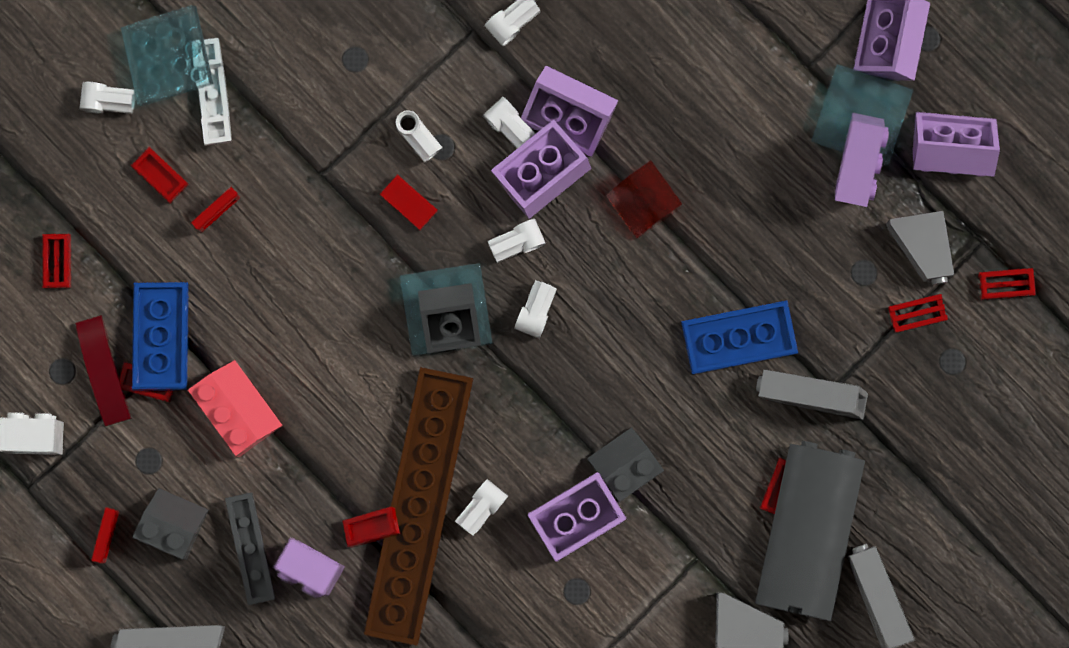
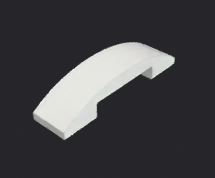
[192,38,232,146]

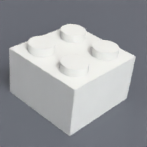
[0,413,64,455]

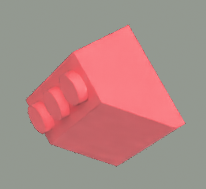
[188,360,283,457]

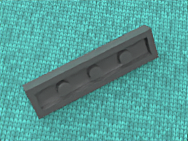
[225,492,276,605]

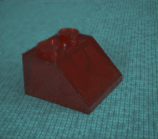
[606,160,682,239]

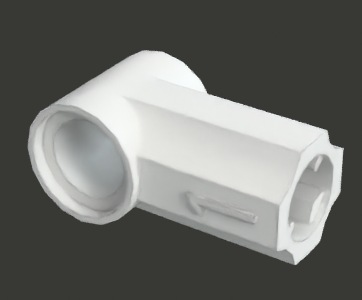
[485,0,540,46]
[79,82,135,114]
[483,97,535,149]
[396,110,443,163]
[488,219,546,263]
[514,280,557,338]
[455,479,508,536]

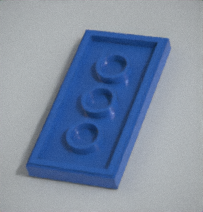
[132,282,189,391]
[681,300,798,375]

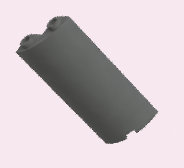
[755,441,865,621]

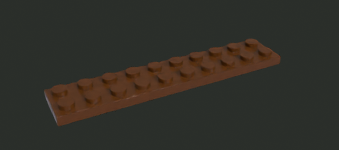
[364,367,473,646]

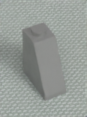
[887,211,954,285]
[715,593,788,648]

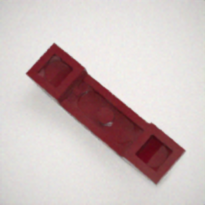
[75,315,132,426]

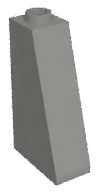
[756,370,868,420]
[847,544,914,648]
[110,625,225,648]

